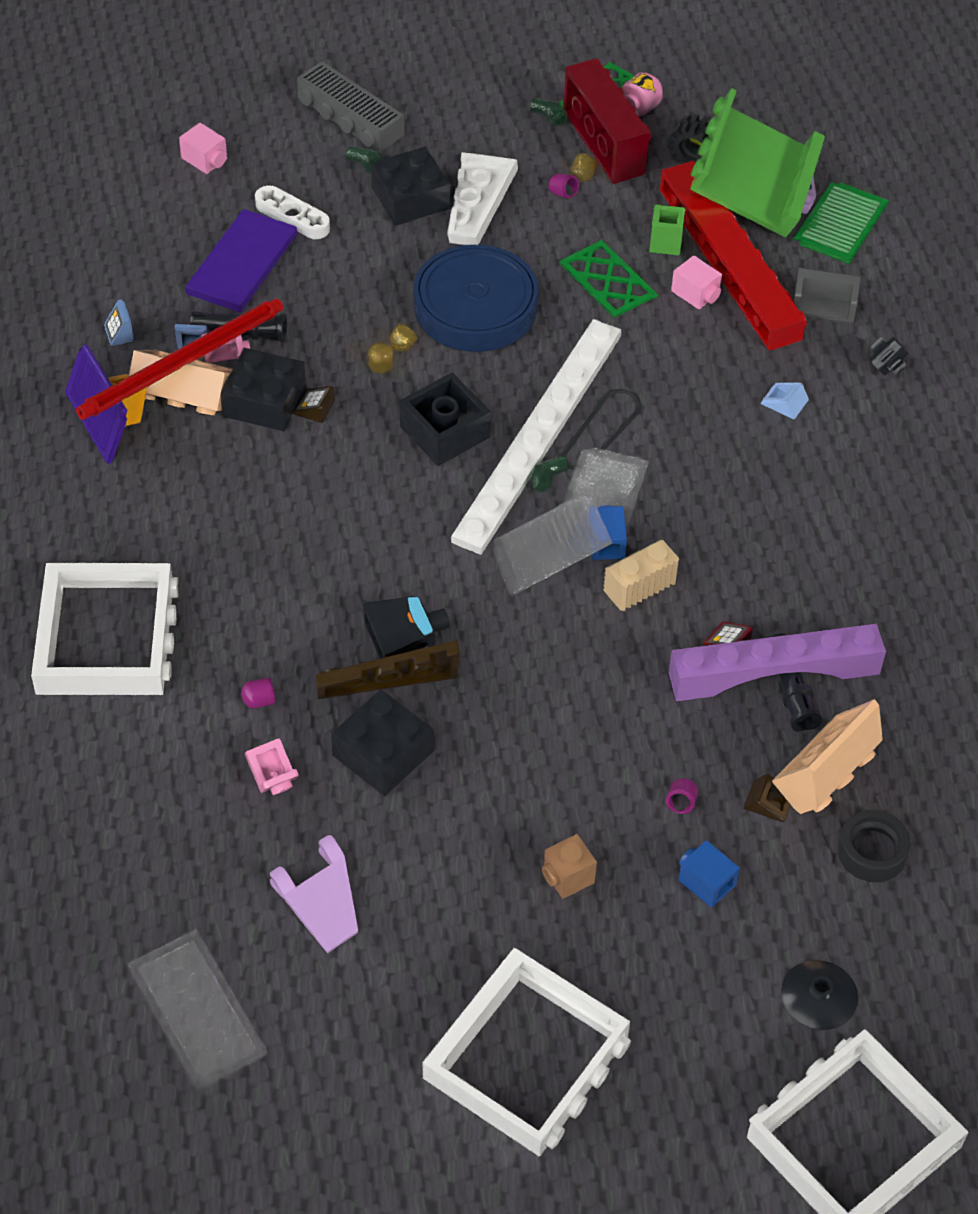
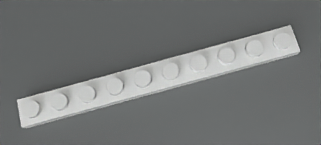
[451,319,621,555]

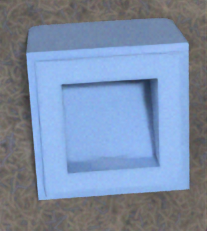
[761,383,809,419]

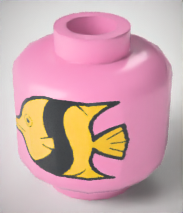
[622,73,663,116]

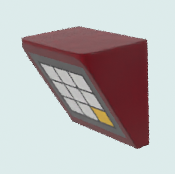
[703,621,753,646]

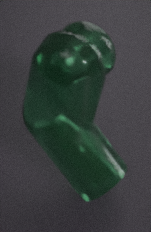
[530,455,568,492]

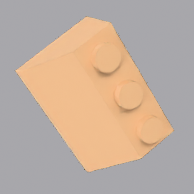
[129,350,233,415]
[772,699,883,814]

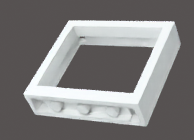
[31,563,179,695]
[423,948,631,1157]
[747,1029,968,1214]

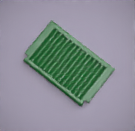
[794,182,889,264]

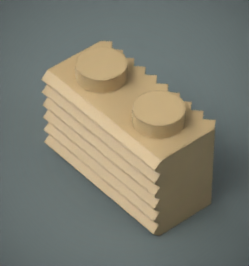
[603,540,679,611]

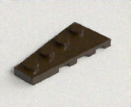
[316,640,460,699]

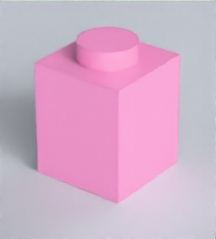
[179,123,227,174]
[671,255,722,310]

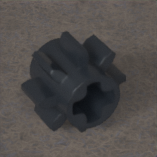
[869,336,909,376]

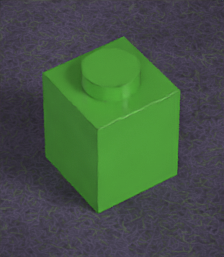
[650,205,685,255]

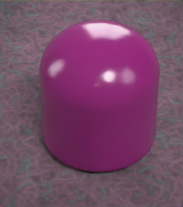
[549,173,579,199]
[241,677,276,709]
[666,778,698,814]

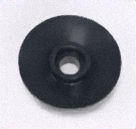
[781,960,858,1030]

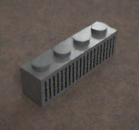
[297,61,404,152]

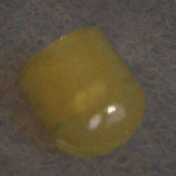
[569,154,598,182]
[368,341,393,373]

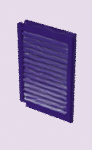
[65,344,127,464]

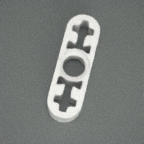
[255,186,330,239]

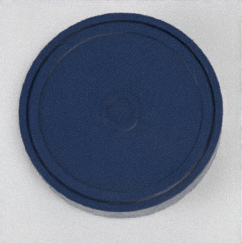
[414,244,538,352]

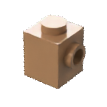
[542,834,597,899]

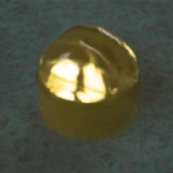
[390,324,417,352]

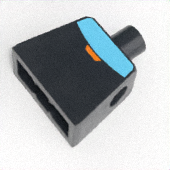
[363,596,450,659]

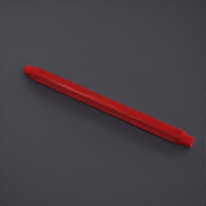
[76,298,283,420]

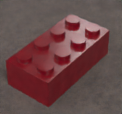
[563,58,651,184]

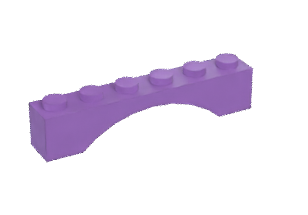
[669,624,886,701]

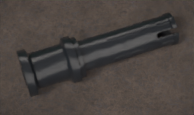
[190,311,287,342]
[771,633,822,732]

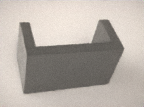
[793,268,860,323]

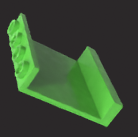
[690,88,825,238]

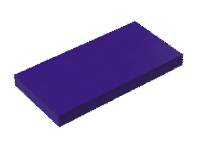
[185,209,297,313]

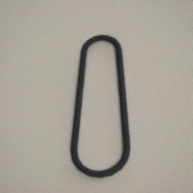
[561,389,641,470]

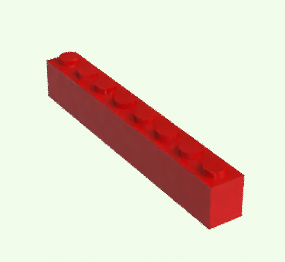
[660,161,807,351]

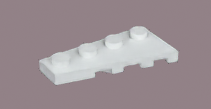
[447,152,518,245]

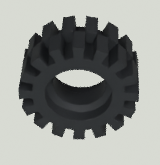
[668,114,709,163]

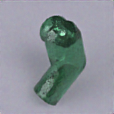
[530,98,567,126]
[347,146,381,174]

